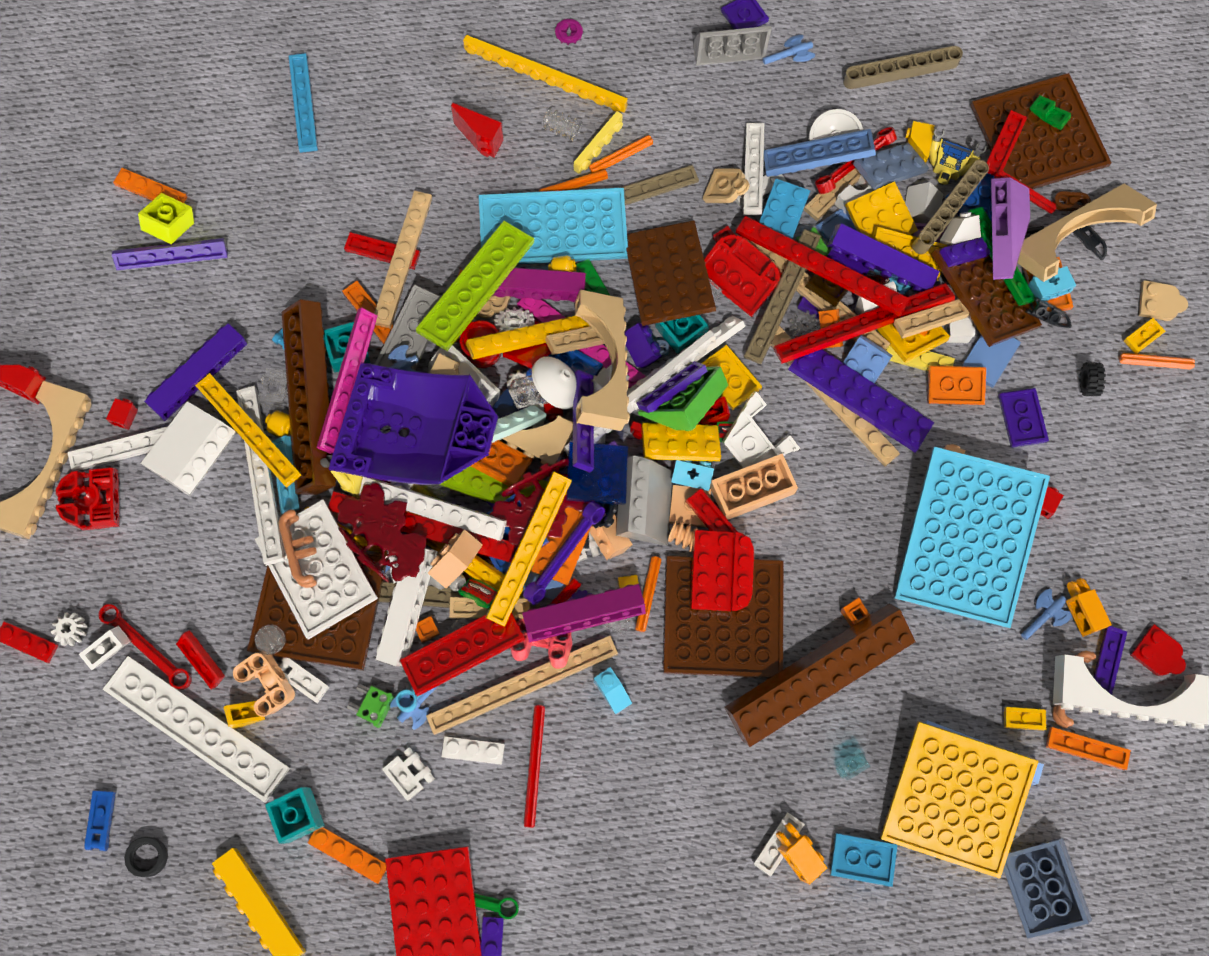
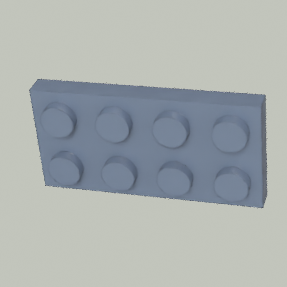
[853,143,929,190]

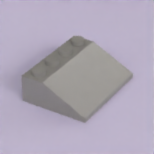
[693,26,772,66]
[616,455,673,546]

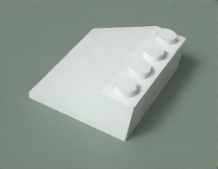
[141,402,236,496]

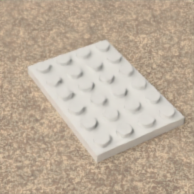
[255,500,378,639]

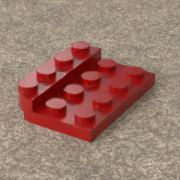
[704,235,782,317]
[690,530,754,611]

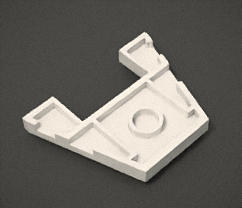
[722,391,800,468]

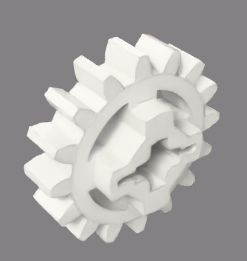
[494,307,535,333]

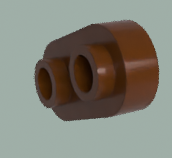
[1053,191,1091,212]

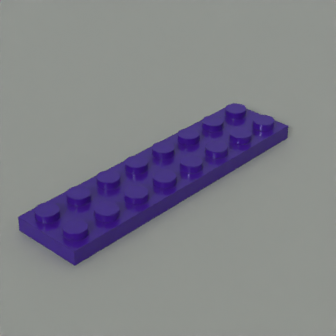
[788,349,934,453]

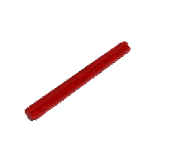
[524,705,545,828]

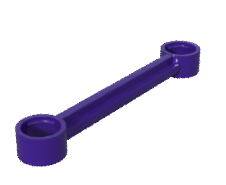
[523,501,605,605]

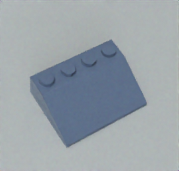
[1004,838,1092,939]

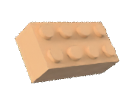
[710,454,798,520]

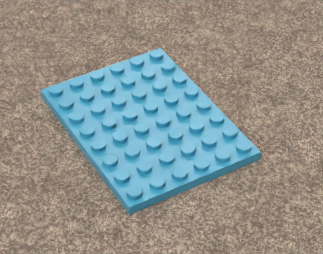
[894,447,1050,628]

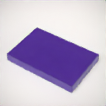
[998,388,1049,448]

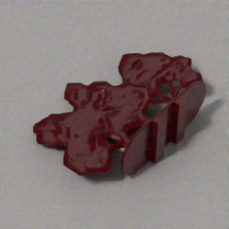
[489,459,600,547]
[337,483,426,582]

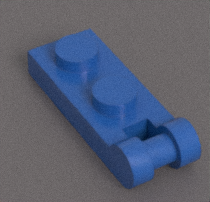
[84,791,116,851]

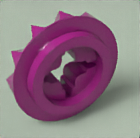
[555,19,583,45]

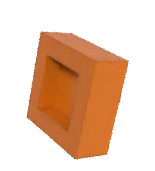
[416,616,440,643]

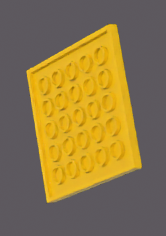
[880,721,1039,878]

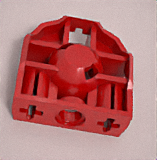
[56,467,120,531]

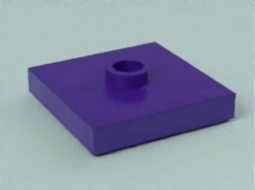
[721,0,769,29]

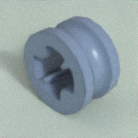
[656,340,669,358]

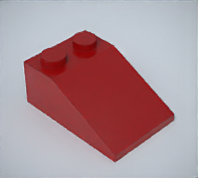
[451,103,503,158]
[0,365,46,404]

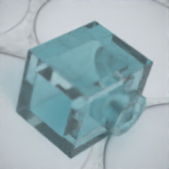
[836,749,870,780]

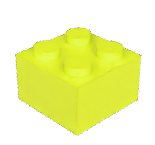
[138,193,194,244]

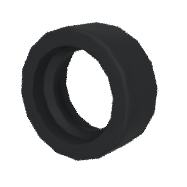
[124,837,168,878]

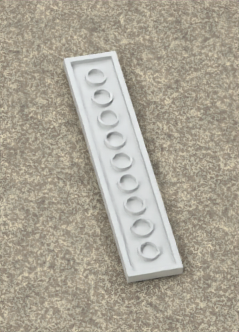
[103,656,290,803]

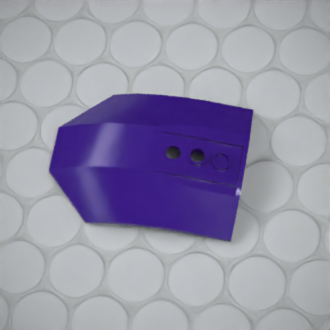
[329,363,498,485]

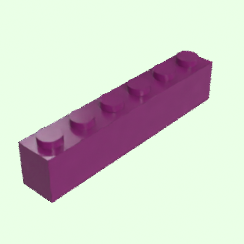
[493,268,586,302]
[522,584,646,643]

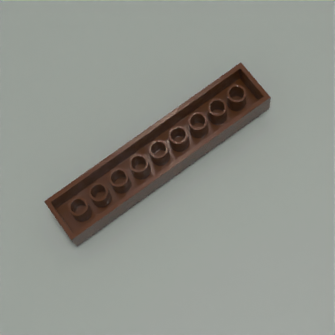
[281,299,336,495]
[724,603,916,747]

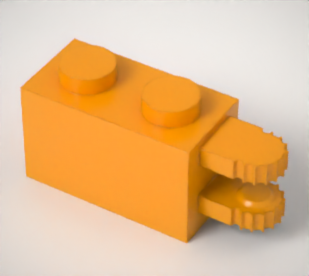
[1066,578,1112,637]
[776,822,827,885]

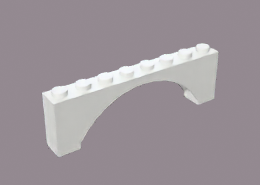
[1053,655,1209,729]

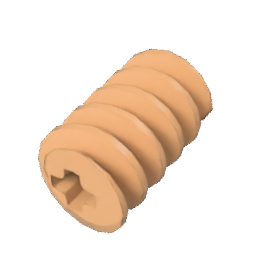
[668,520,698,552]

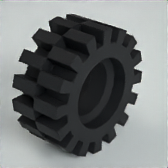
[1079,362,1106,396]

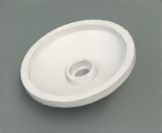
[809,109,863,164]
[532,357,576,409]

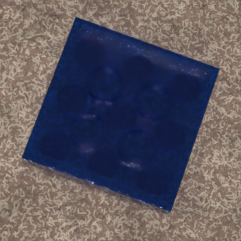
[566,442,628,505]

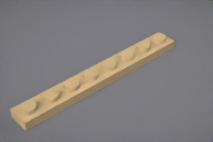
[374,191,432,329]

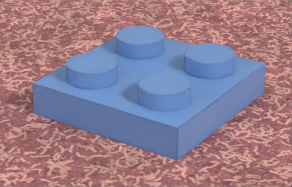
[843,335,893,383]

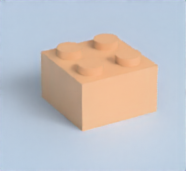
[428,529,482,588]

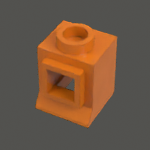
[840,598,870,627]

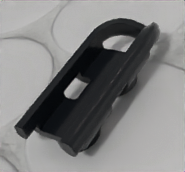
[1073,225,1107,260]
[1025,297,1072,328]
[593,491,619,528]

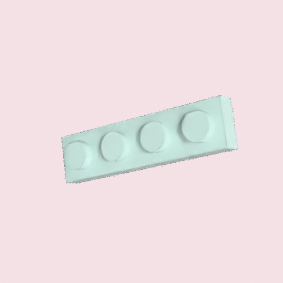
[492,405,546,442]

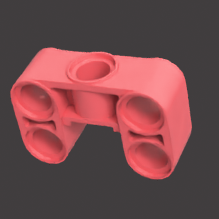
[510,619,573,669]

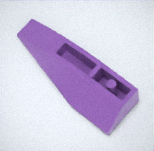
[991,178,1030,280]

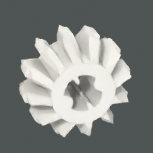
[51,613,88,646]

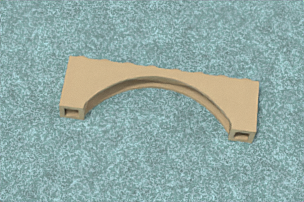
[1017,183,1157,282]
[575,290,630,431]
[430,353,573,466]
[0,381,91,539]

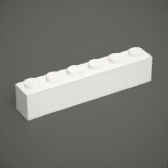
[376,548,437,666]

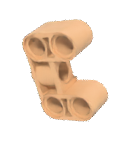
[233,652,295,717]

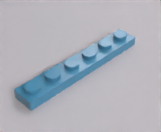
[288,53,318,153]

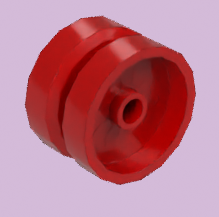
[460,320,502,368]

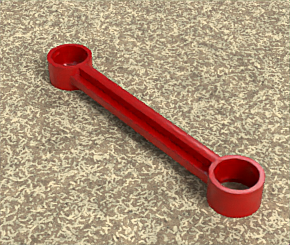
[815,127,897,194]
[99,604,192,690]

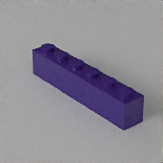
[827,223,940,293]
[144,324,247,421]

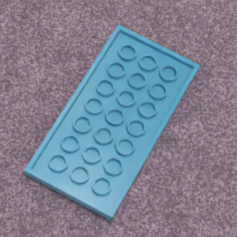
[479,188,628,264]

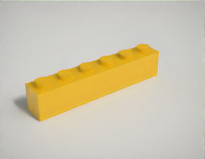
[212,848,306,956]

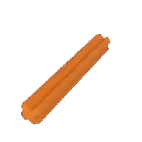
[589,135,653,173]
[539,170,608,192]
[1119,353,1195,369]
[635,556,662,632]

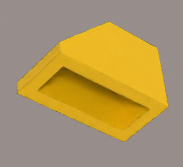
[905,121,934,163]

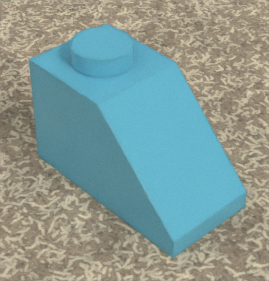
[593,667,632,715]

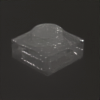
[449,618,469,633]

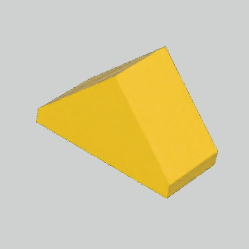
[223,701,265,729]

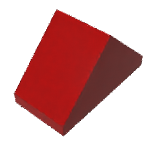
[698,396,730,425]

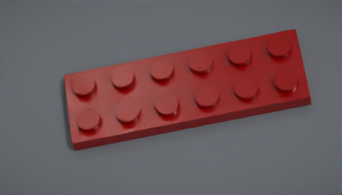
[400,612,526,697]

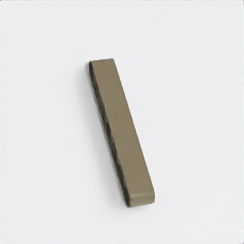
[843,46,963,89]
[912,160,989,254]

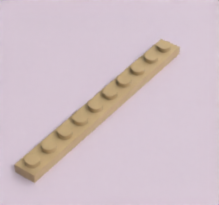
[743,237,890,350]
[771,326,900,467]
[426,636,618,735]

